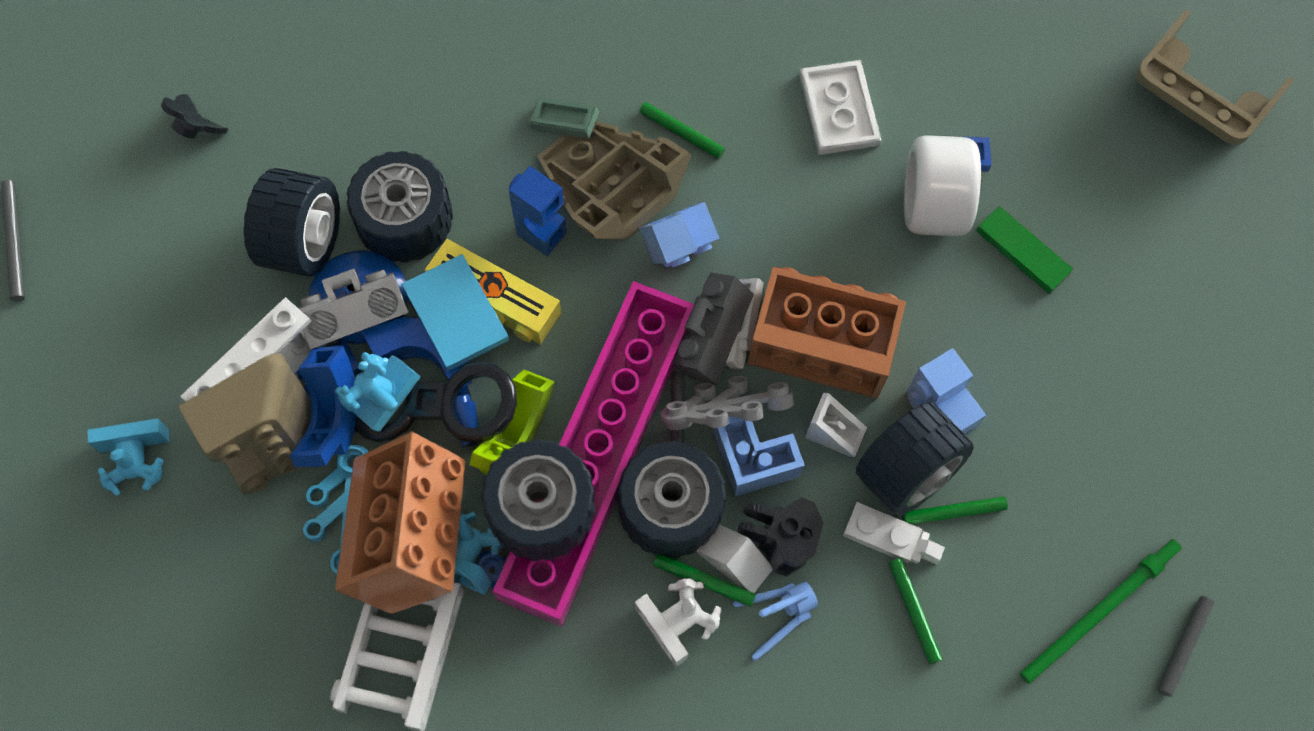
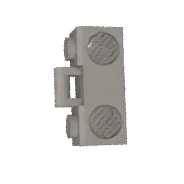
[297,269,408,349]

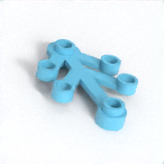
[303,445,369,575]

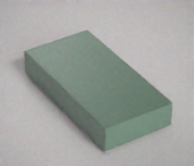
[529,97,599,138]

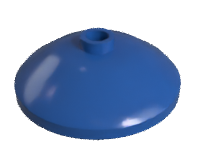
[308,251,409,344]

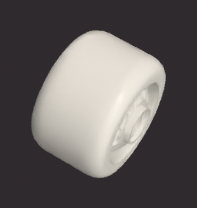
[904,135,981,236]

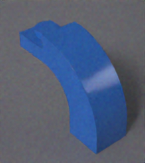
[362,317,473,397]
[290,346,357,467]

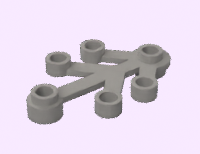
[660,376,794,430]

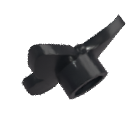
[161,94,229,139]

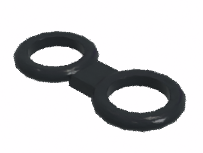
[355,362,517,443]

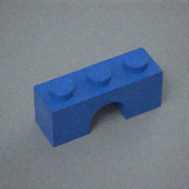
[509,166,567,256]

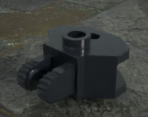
[737,497,823,577]

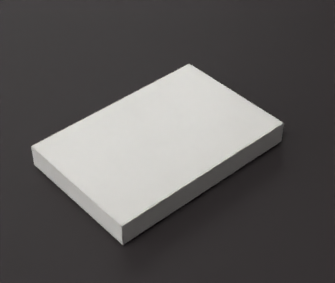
[799,60,881,155]

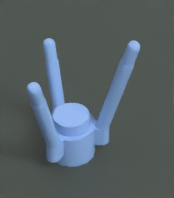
[733,581,818,661]

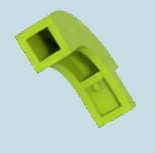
[469,369,555,475]

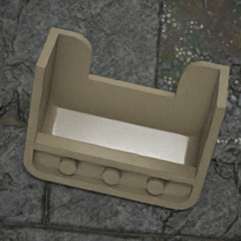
[1136,9,1294,145]
[178,353,311,495]

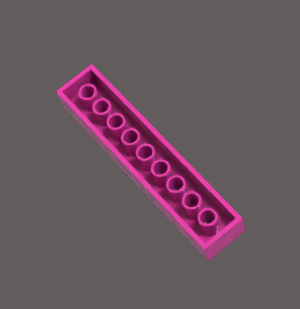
[493,281,694,627]

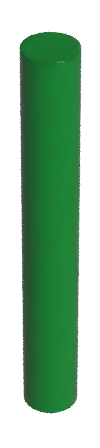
[639,102,725,159]
[902,496,1008,525]
[653,554,756,607]
[889,558,943,664]

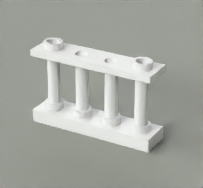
[180,297,326,402]
[330,582,464,731]

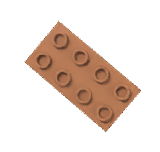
[747,267,906,399]
[335,432,466,614]

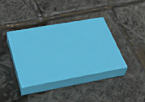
[402,254,509,371]

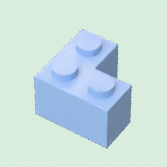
[639,202,720,267]
[906,348,986,434]
[713,417,805,497]

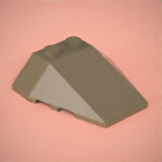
[537,121,691,239]

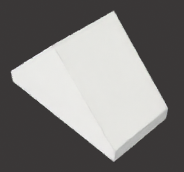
[805,393,867,457]
[697,525,773,593]

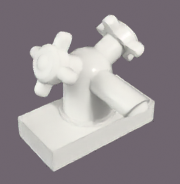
[635,579,721,668]

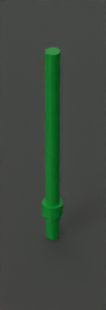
[1019,539,1182,684]

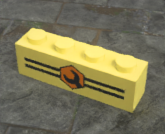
[425,239,562,345]

